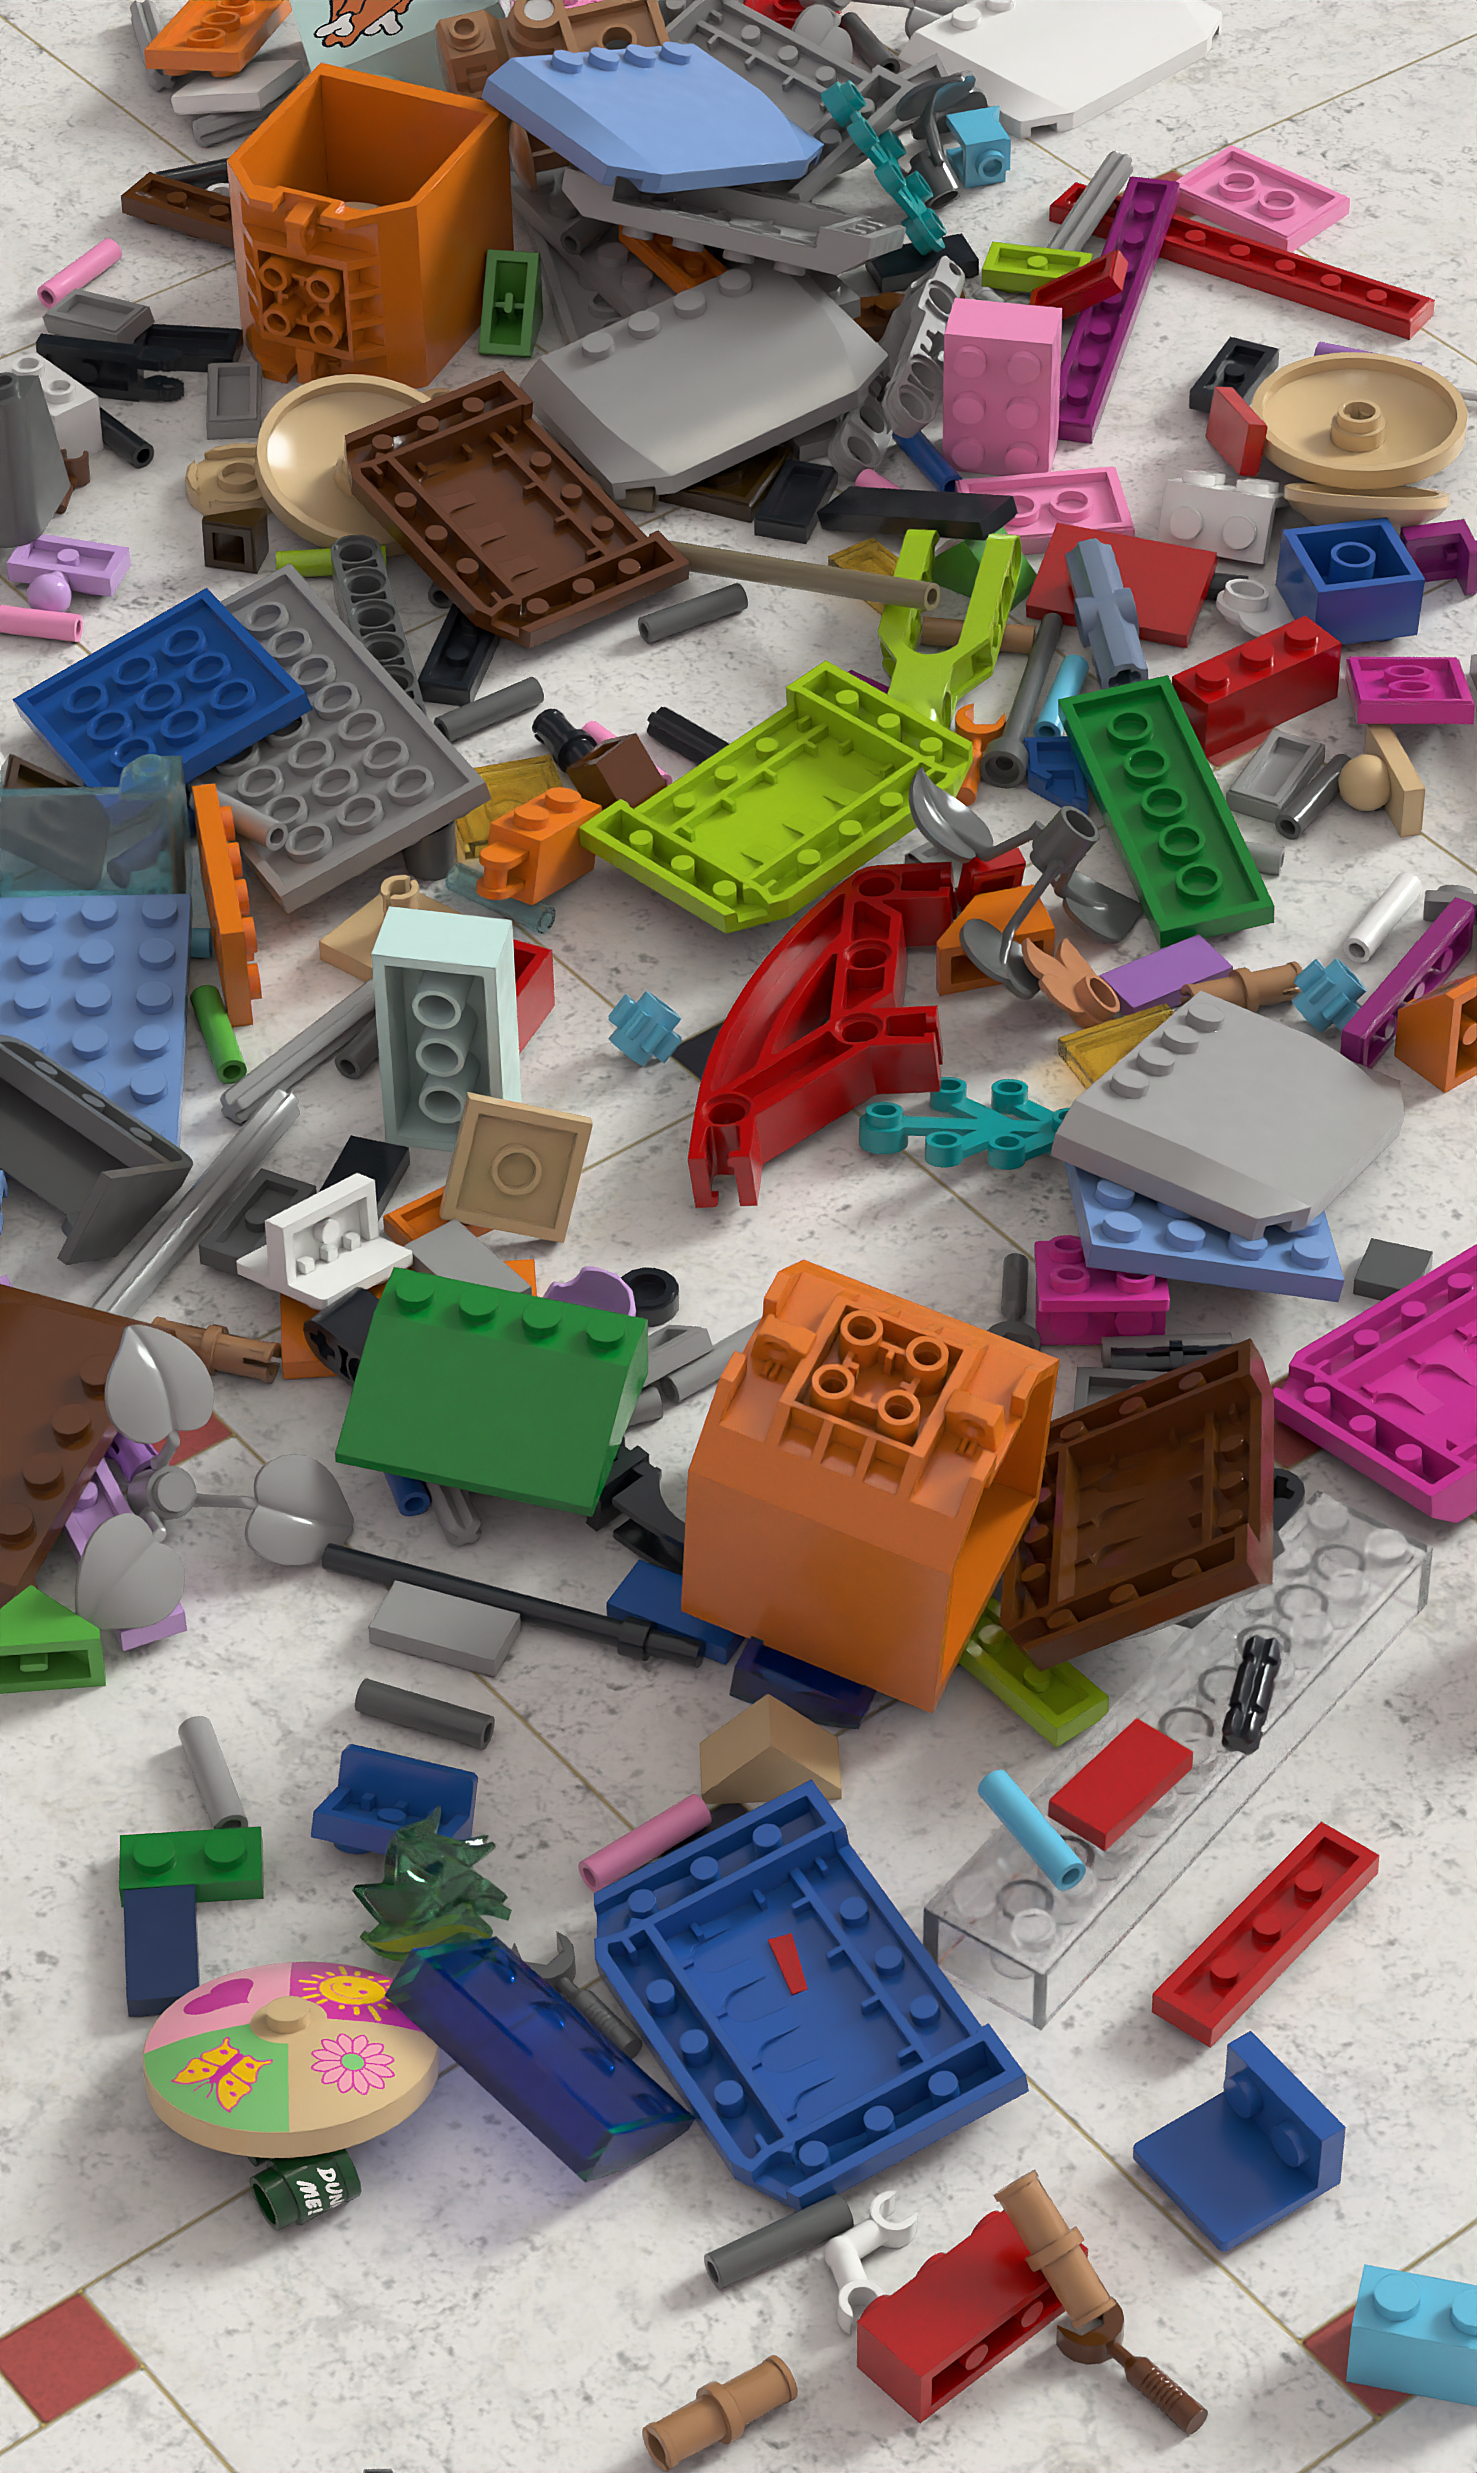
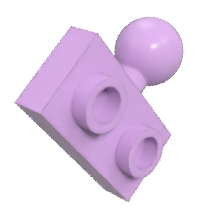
[6,534,131,612]

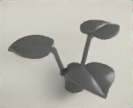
[838,70,988,210]
[909,767,1144,1000]

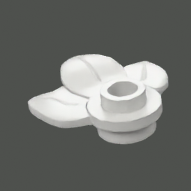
[1216,579,1295,637]

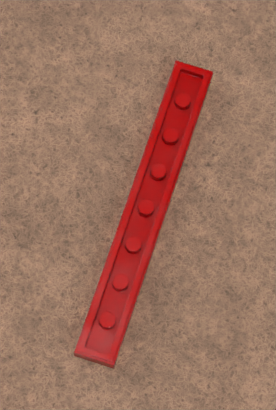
[1049,182,1435,340]

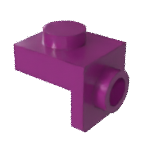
[1400,519,1477,595]

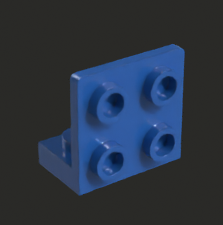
[1133,2031,1346,2252]

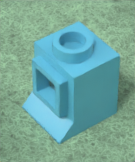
[946,105,1011,189]

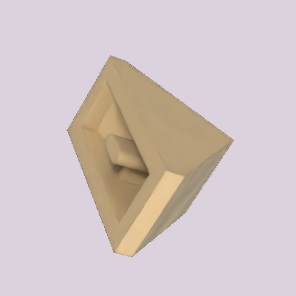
[699,1694,842,1804]

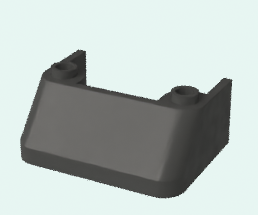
[0,1035,193,1265]

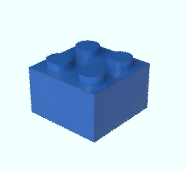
[1275,517,1425,645]

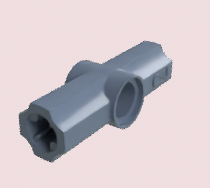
[1065,538,1149,690]

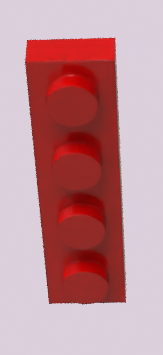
[1152,1821,1380,2048]

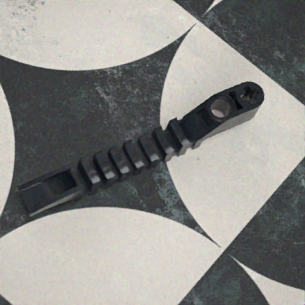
[303,1287,685,1576]

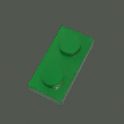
[119,1826,264,1907]

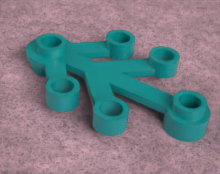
[820,80,947,256]
[859,1077,1070,1170]

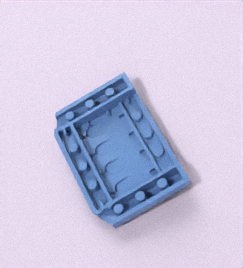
[481,42,824,194]

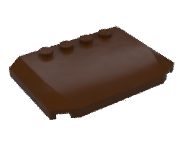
[344,370,690,649]
[0,1284,177,1609]
[999,1338,1274,1672]

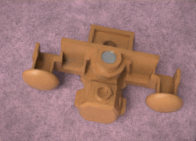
[434,0,670,192]

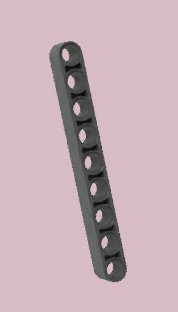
[331,535,458,881]

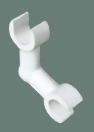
[824,2191,919,2335]

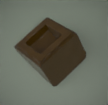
[202,508,269,574]

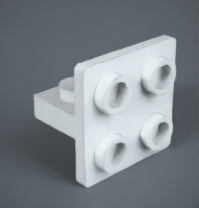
[236,1173,413,1311]

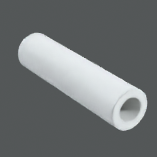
[1343,873,1423,963]

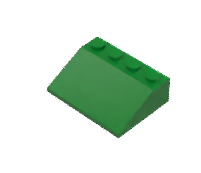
[335,1267,648,1517]

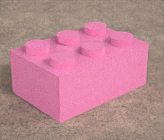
[942,298,1062,476]

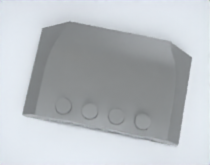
[605,0,916,202]
[561,166,906,276]
[519,257,890,500]
[1050,990,1405,1241]

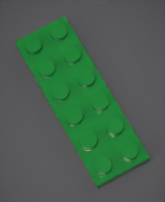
[1058,675,1275,949]

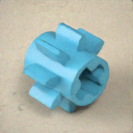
[1291,958,1367,1033]
[608,990,682,1067]

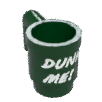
[247,2148,362,2231]

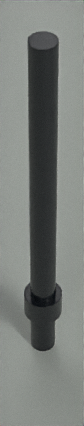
[322,1543,706,1668]

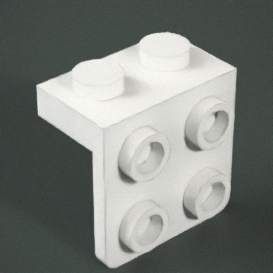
[1157,469,1289,564]

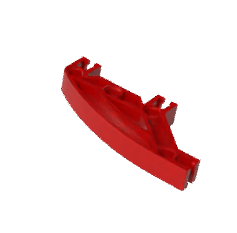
[687,861,958,1208]

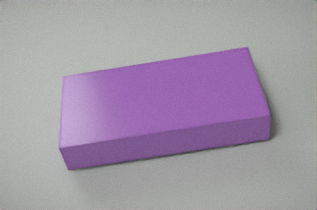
[1099,934,1233,1024]

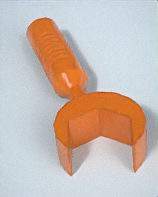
[955,703,1006,806]

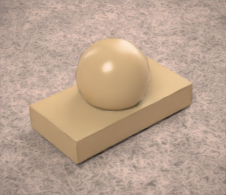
[1338,724,1426,838]

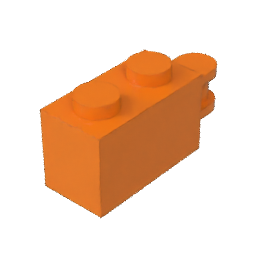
[476,787,602,906]

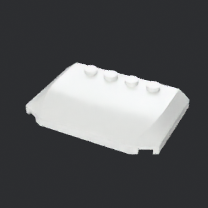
[897,0,1223,139]

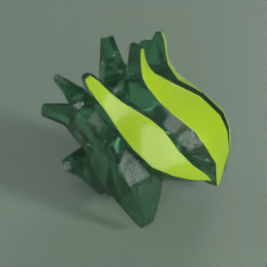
[352,1805,512,1963]

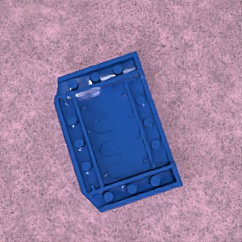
[594,1779,1029,2211]

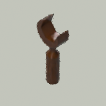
[1056,2299,1208,2435]

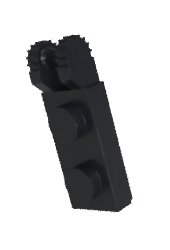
[36,333,184,402]

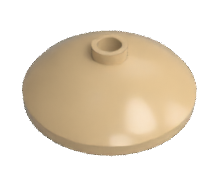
[1284,482,1450,535]

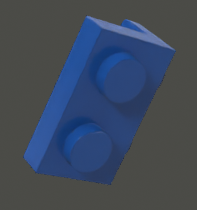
[311,1744,478,1870]

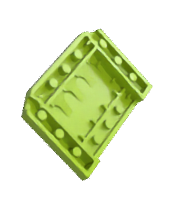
[579,660,973,934]

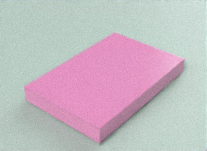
[1176,145,1350,252]
[955,466,1135,555]

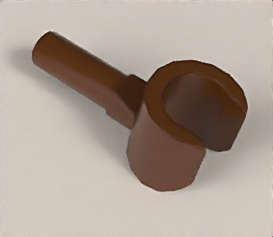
[55,449,90,514]

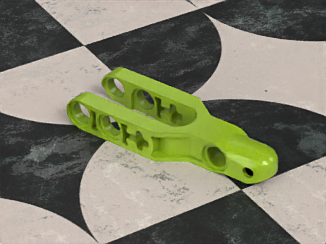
[877,529,1022,730]

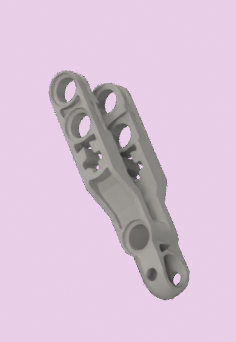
[828,255,965,482]

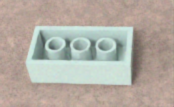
[371,906,522,1152]

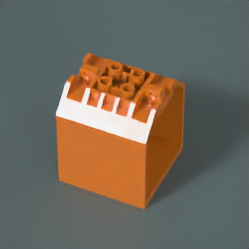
[227,63,514,389]
[681,1259,1060,1714]

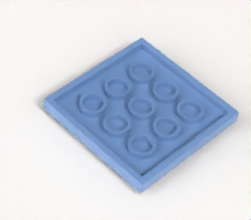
[1064,1162,1345,1302]

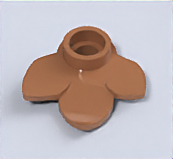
[1022,937,1120,1032]

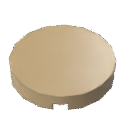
[185,443,273,515]

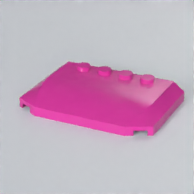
[1273,1244,1477,1523]

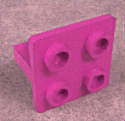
[1034,1235,1170,1345]

